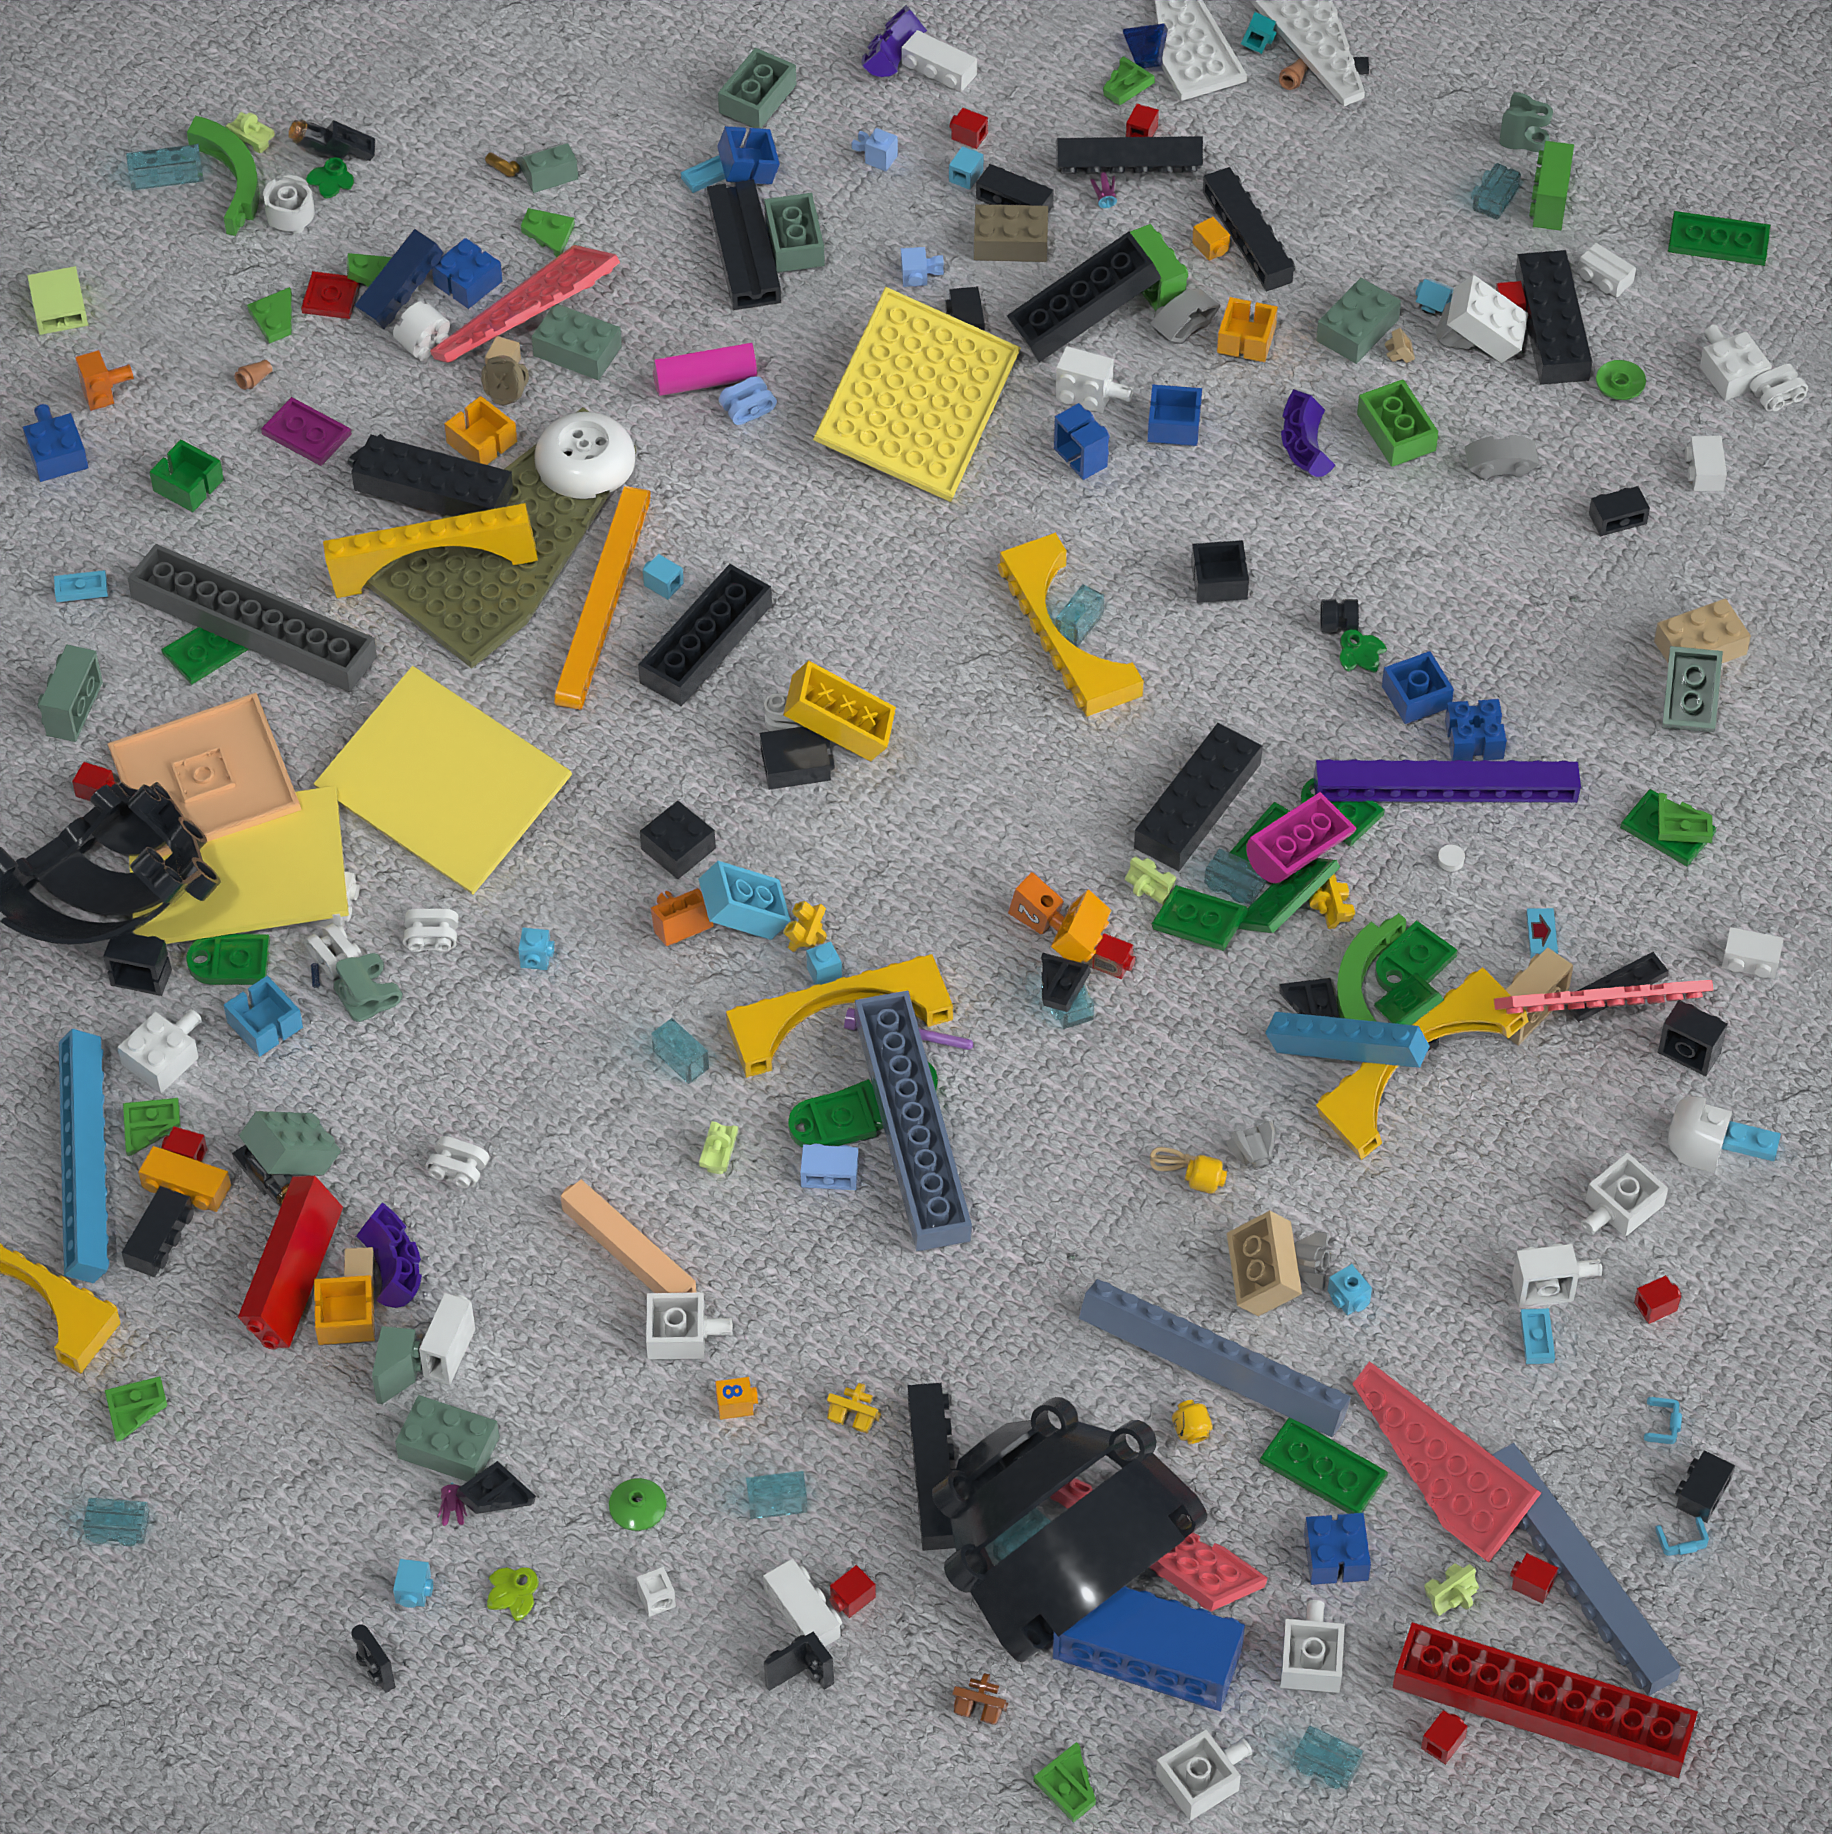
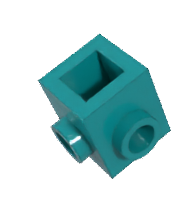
[1241,12,1277,54]

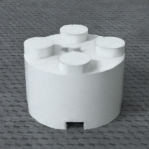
[263,175,315,233]
[393,301,450,361]

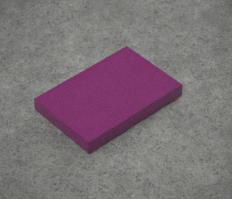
[261,397,352,466]

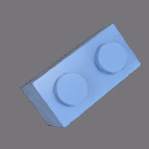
[801,1144,859,1190]

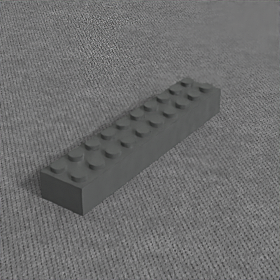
[128,543,377,693]

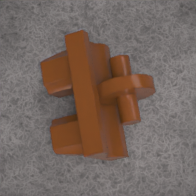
[952,1673,1008,1725]

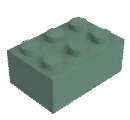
[718,48,797,129]
[764,193,825,273]
[1316,277,1401,364]
[531,304,622,381]
[38,644,103,742]
[1662,646,1723,732]
[238,1111,341,1175]
[395,1395,500,1482]

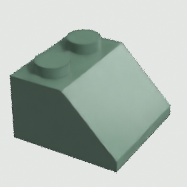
[516,143,578,193]
[372,1326,422,1404]

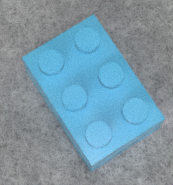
[698,861,791,940]

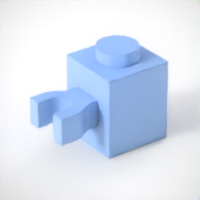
[852,128,898,171]
[901,247,944,287]

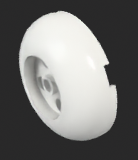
[534,412,635,499]

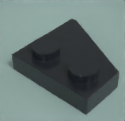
[1041,953,1091,1012]
[1279,978,1340,1018]

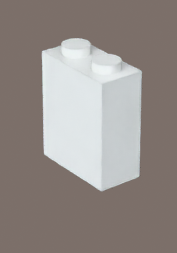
[419,1293,475,1385]

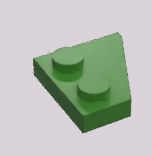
[1103,56,1155,106]
[521,208,575,257]
[346,253,392,287]
[247,287,292,344]
[123,1098,181,1156]
[105,1376,168,1442]

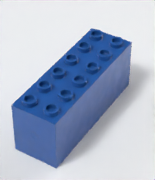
[1053,1586,1245,1712]

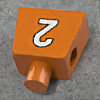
[1008,872,1065,934]

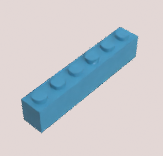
[1265,1012,1430,1068]

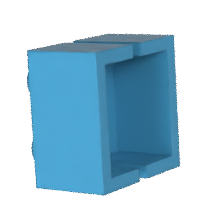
[224,975,303,1057]

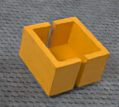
[1217,297,1278,362]
[444,396,517,465]
[314,1275,375,1345]

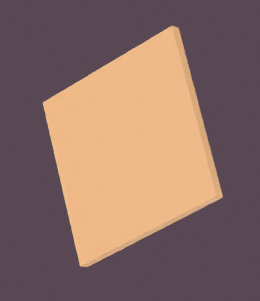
[107,693,301,857]

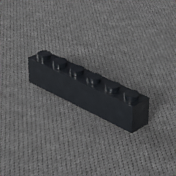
[1202,167,1296,292]
[907,1382,956,1551]

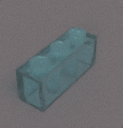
[126,144,204,191]

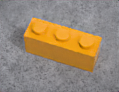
[1051,889,1111,963]
[138,1146,231,1212]

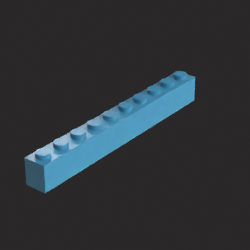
[59,1029,109,1283]

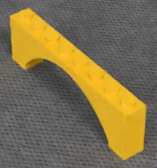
[323,503,538,598]
[997,532,1144,717]
[726,954,953,1078]
[1316,967,1529,1160]
[0,1243,121,1374]

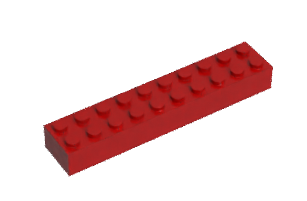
[1392,1622,1698,1778]

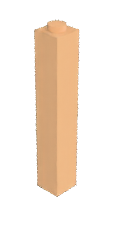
[561,1179,696,1293]

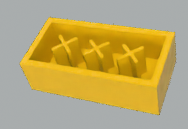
[783,660,896,762]

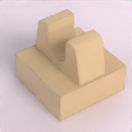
[1385,328,1415,363]

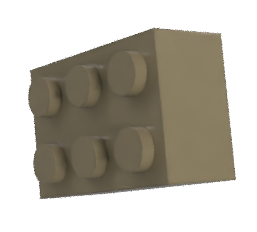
[974,204,1048,262]

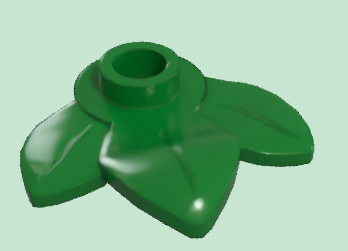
[306,157,354,198]
[1339,630,1387,673]

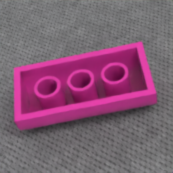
[653,343,757,396]
[1247,792,1357,883]

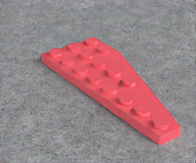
[1050,1478,1268,1611]

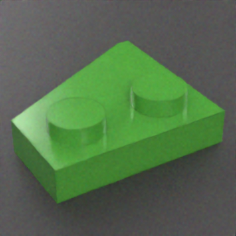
[1658,793,1713,843]
[1033,1742,1096,1823]

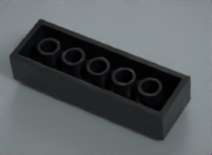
[1056,136,1203,174]
[1006,231,1161,363]
[1515,250,1592,385]
[351,434,514,517]
[638,563,772,707]
[1134,723,1263,872]

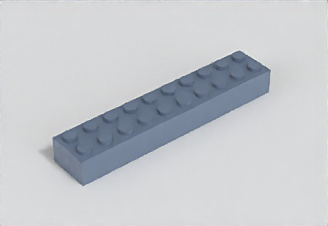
[854,990,972,1252]

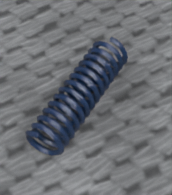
[310,963,320,988]

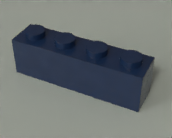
[354,229,444,330]

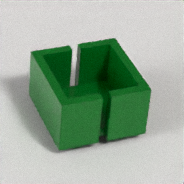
[149,439,224,512]

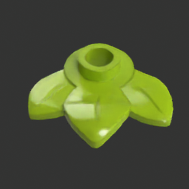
[487,1567,539,1622]

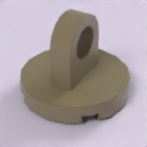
[481,355,529,406]

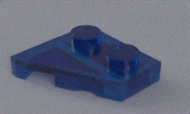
[1123,23,1168,69]

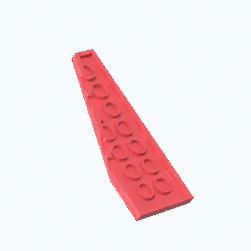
[430,245,620,363]
[1494,980,1713,1014]
[1352,1361,1541,1562]

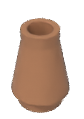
[1279,58,1309,90]
[234,359,272,390]

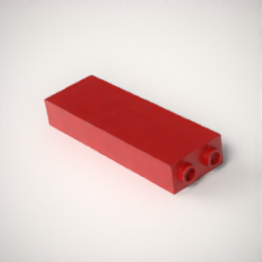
[238,1176,343,1350]

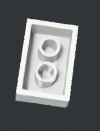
[1447,275,1528,363]

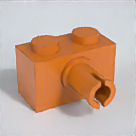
[75,350,134,411]
[651,888,714,946]

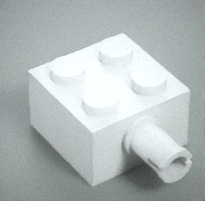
[1700,325,1772,401]
[1056,346,1134,413]
[117,1009,202,1093]
[1581,1153,1668,1237]
[1512,1244,1602,1308]
[646,1292,733,1359]
[1280,1600,1345,1693]
[1156,1730,1252,1821]

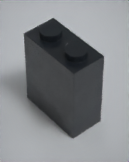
[759,726,835,790]

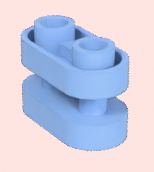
[719,377,777,425]

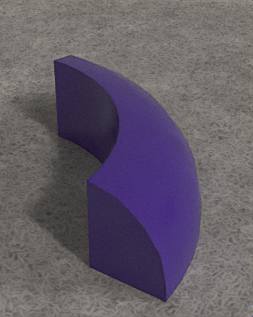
[861,5,927,77]
[1281,389,1336,477]
[355,1202,422,1308]

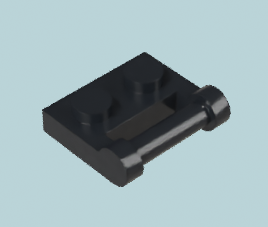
[351,1624,395,1693]

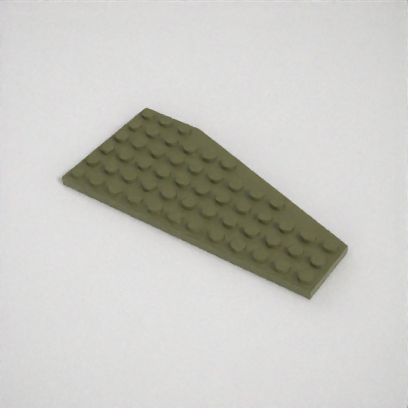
[365,407,636,668]

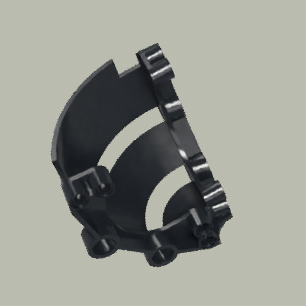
[0,782,221,945]
[932,1397,1207,1662]

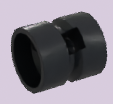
[1320,599,1359,632]

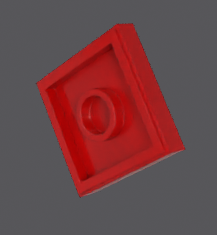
[301,271,360,319]

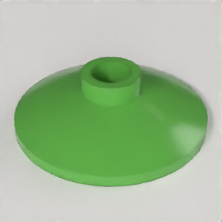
[1596,360,1646,400]
[609,1478,666,1531]

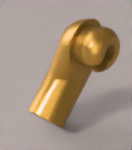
[485,152,520,177]

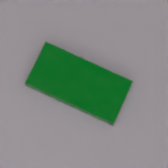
[1668,211,1771,266]
[1238,858,1340,934]
[1259,1417,1388,1514]

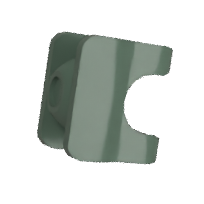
[1499,92,1553,153]
[333,953,403,1022]

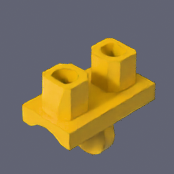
[1309,874,1355,929]
[783,901,827,952]
[827,1383,881,1434]

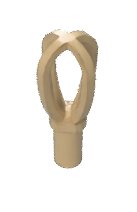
[1150,1147,1196,1171]

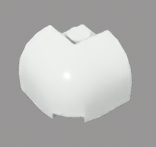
[1667,1096,1732,1173]

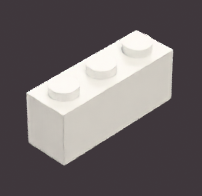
[902,30,977,92]
[763,1559,842,1646]

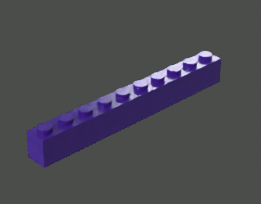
[1313,759,1581,803]

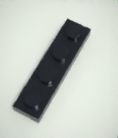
[1565,952,1669,1023]

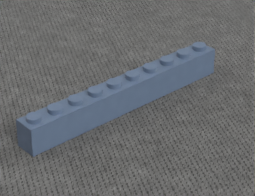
[1079,1279,1351,1437]
[1492,1443,1681,1696]

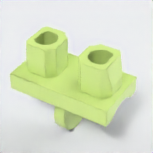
[226,112,275,153]
[1125,856,1176,904]
[699,1121,738,1174]
[1424,1563,1479,1616]

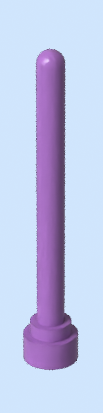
[844,1008,973,1050]

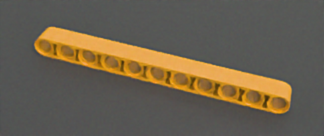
[554,486,651,710]

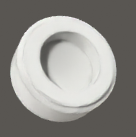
[1438,845,1465,872]

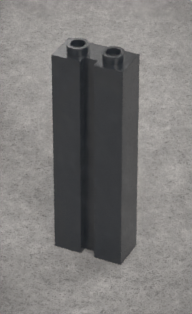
[707,179,781,310]

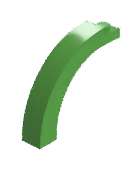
[187,115,260,236]
[1337,913,1406,1022]

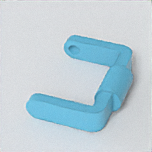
[1644,1397,1682,1444]
[1655,1516,1709,1556]

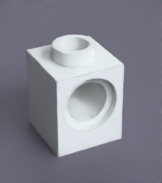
[636,1567,676,1617]

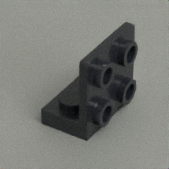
[764,1631,834,1691]

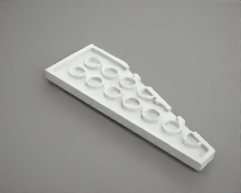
[1154,0,1247,101]
[1249,0,1365,106]

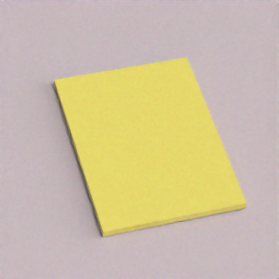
[813,287,1021,502]
[314,665,572,895]
[129,786,349,944]

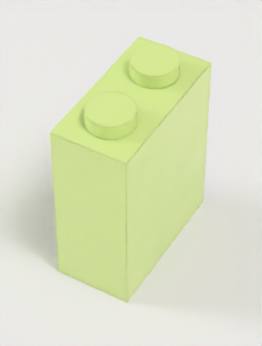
[27,266,88,335]

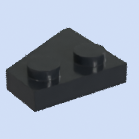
[456,1461,536,1514]

